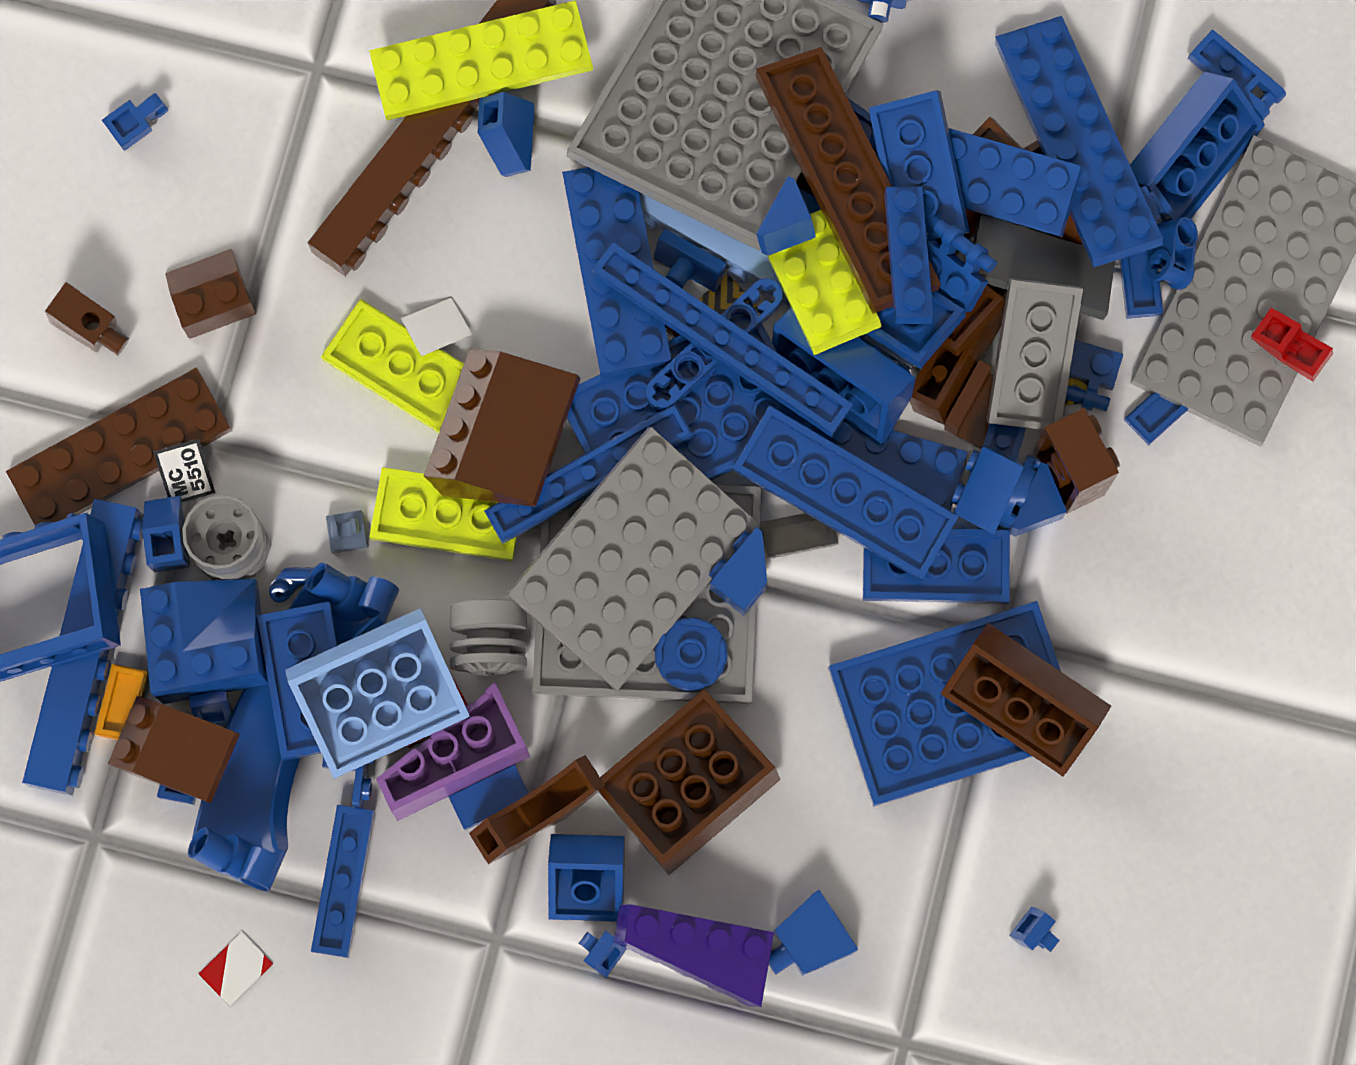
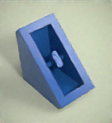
[756,176,816,256]
[1010,462,1067,537]

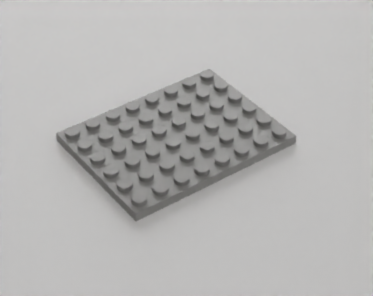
[566,0,883,250]

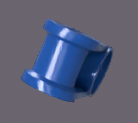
[1146,217,1198,290]

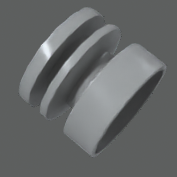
[182,495,270,580]
[450,599,527,676]

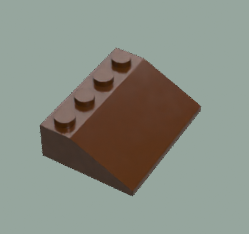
[424,349,580,507]
[598,689,781,875]

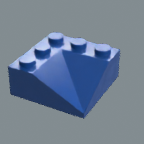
[140,579,268,704]

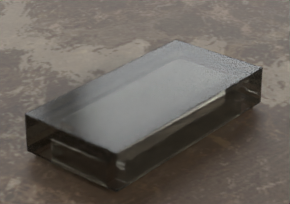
[760,513,839,559]

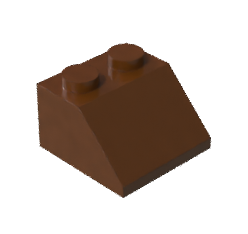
[165,249,256,339]

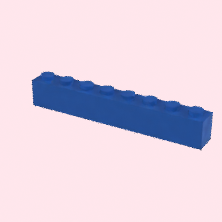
[22,499,143,796]

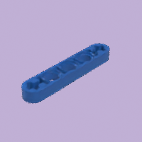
[646,278,783,412]

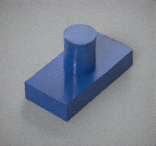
[653,229,726,293]

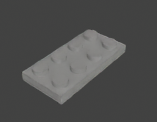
[986,278,1083,430]

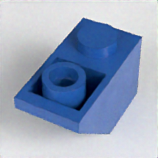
[477,92,534,177]
[142,496,190,573]
[709,527,767,616]

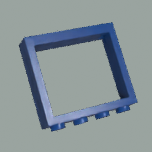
[0,513,121,682]

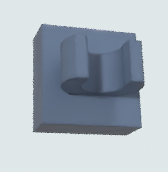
[326,510,368,554]

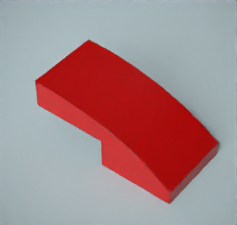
[1251,308,1333,382]

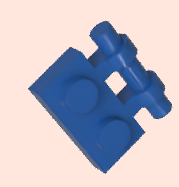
[927,220,997,312]
[1065,340,1124,412]

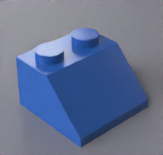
[950,444,1024,534]
[548,834,625,922]

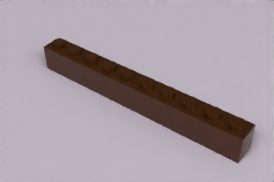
[307,0,557,277]

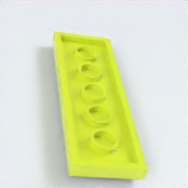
[369,0,593,121]

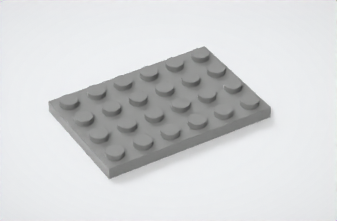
[506,427,758,691]

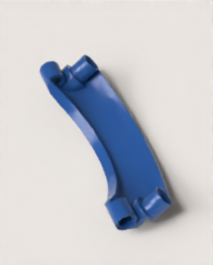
[188,562,399,892]

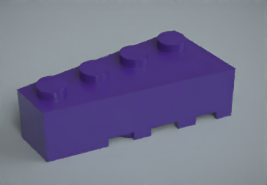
[613,904,774,1007]

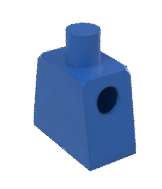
[769,890,858,976]

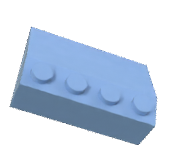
[285,608,470,779]

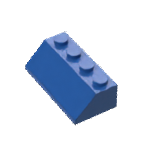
[1130,71,1265,221]
[772,308,915,445]

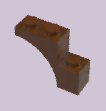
[469,755,605,865]

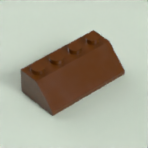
[940,623,1112,777]

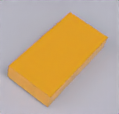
[94,664,149,741]

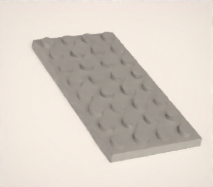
[1131,135,1356,447]

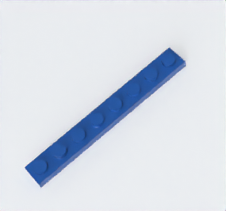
[592,242,853,437]

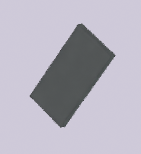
[973,214,1115,320]

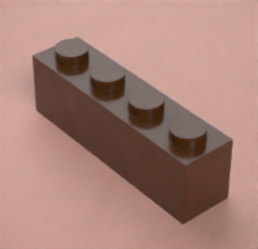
[909,284,1007,425]

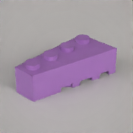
[376,683,530,821]

